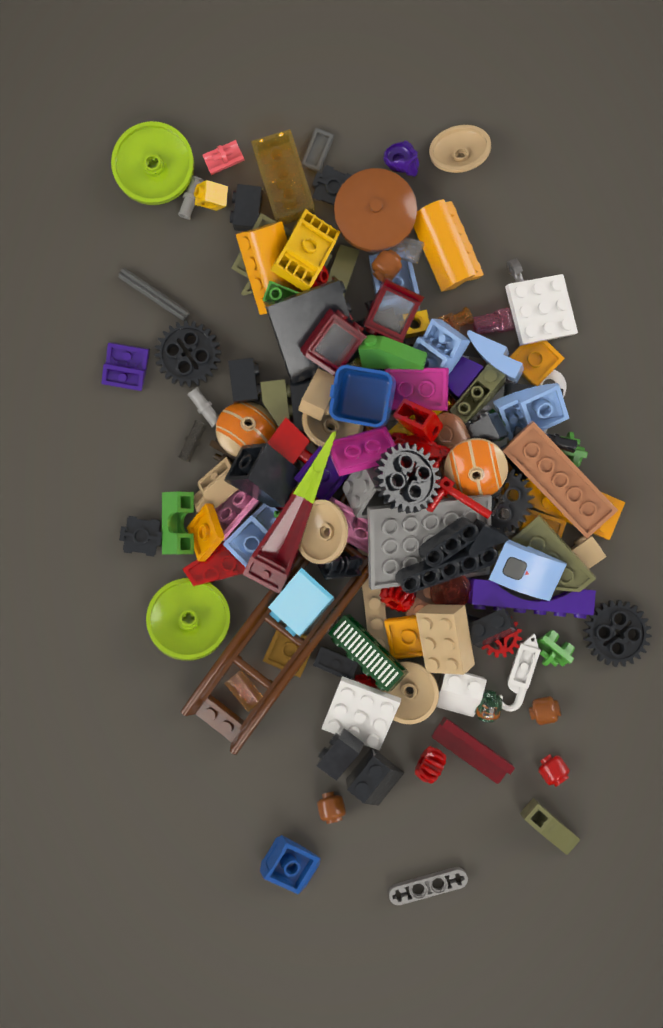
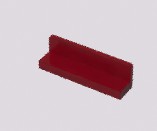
[431,716,515,784]

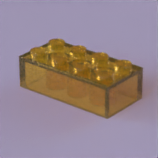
[251,129,315,225]

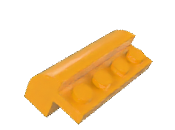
[414,199,484,292]
[236,221,302,315]

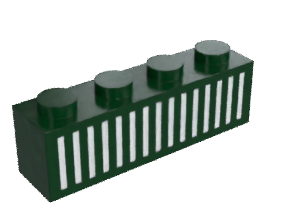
[328,614,409,692]

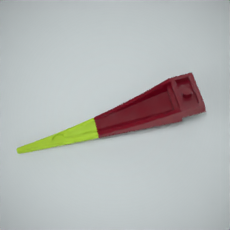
[243,431,336,594]

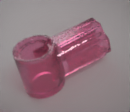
[472,307,515,335]

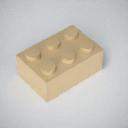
[416,604,475,675]

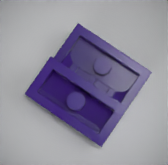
[101,342,150,391]

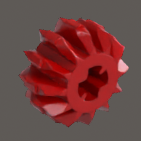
[379,586,416,612]
[415,746,446,784]

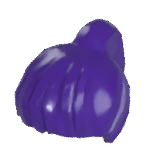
[384,140,419,177]

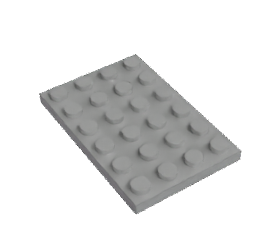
[367,495,492,590]

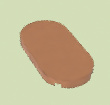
[434,412,480,477]

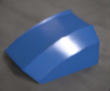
[260,835,321,894]

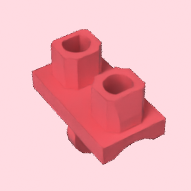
[202,140,245,175]

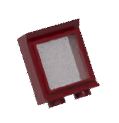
[363,277,425,343]
[300,309,367,377]

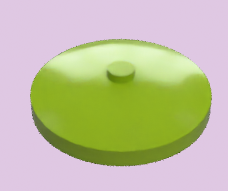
[111,121,194,205]
[146,578,230,661]

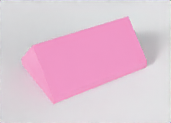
[214,490,260,541]
[328,497,368,553]

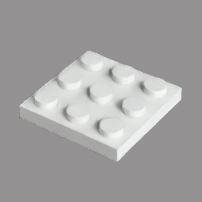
[505,274,578,346]
[322,676,401,751]

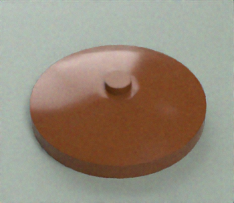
[334,168,417,252]

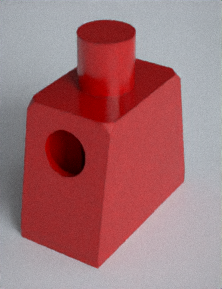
[393,398,443,443]
[268,417,313,465]

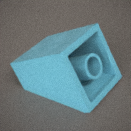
[268,568,334,637]

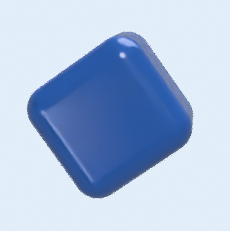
[329,365,396,428]

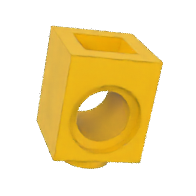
[194,180,228,211]
[399,310,429,338]

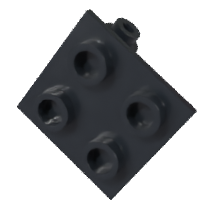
[317,550,363,580]

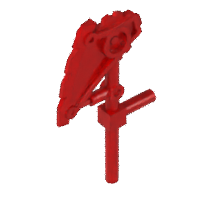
[391,432,492,519]

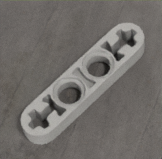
[389,867,468,905]

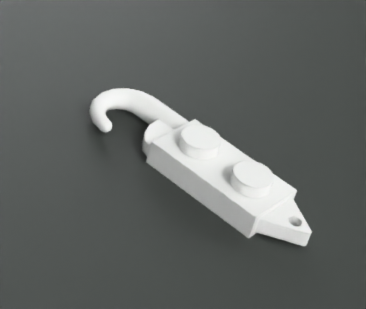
[498,633,541,712]

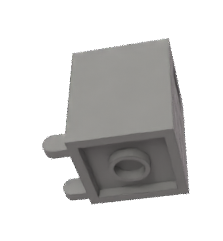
[342,466,413,519]

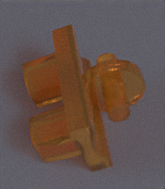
[224,670,262,712]

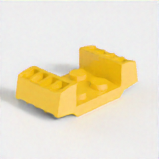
[270,209,340,291]

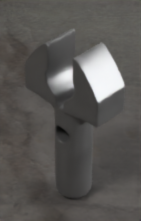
[507,258,524,282]

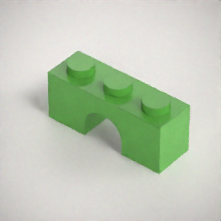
[162,491,194,554]

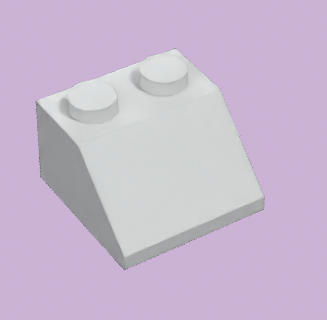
[436,672,487,717]

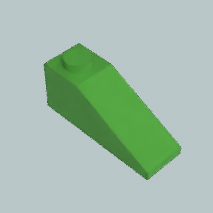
[358,335,427,370]

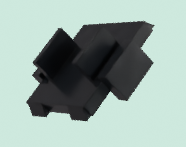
[312,165,352,206]
[119,516,162,557]

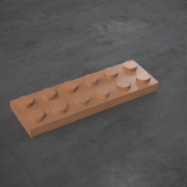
[501,421,618,539]

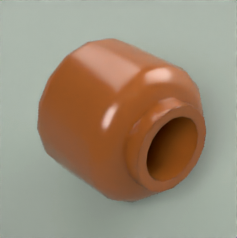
[371,250,402,282]
[529,696,561,725]
[317,791,346,824]

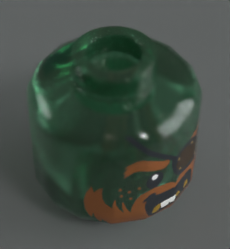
[474,690,503,723]

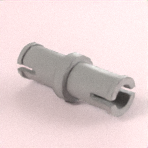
[178,176,204,220]
[187,387,219,428]

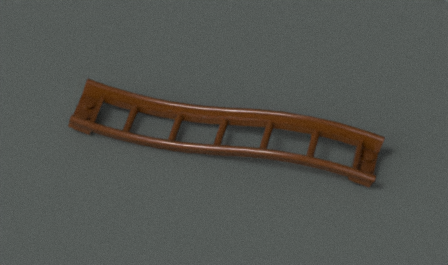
[181,440,442,755]

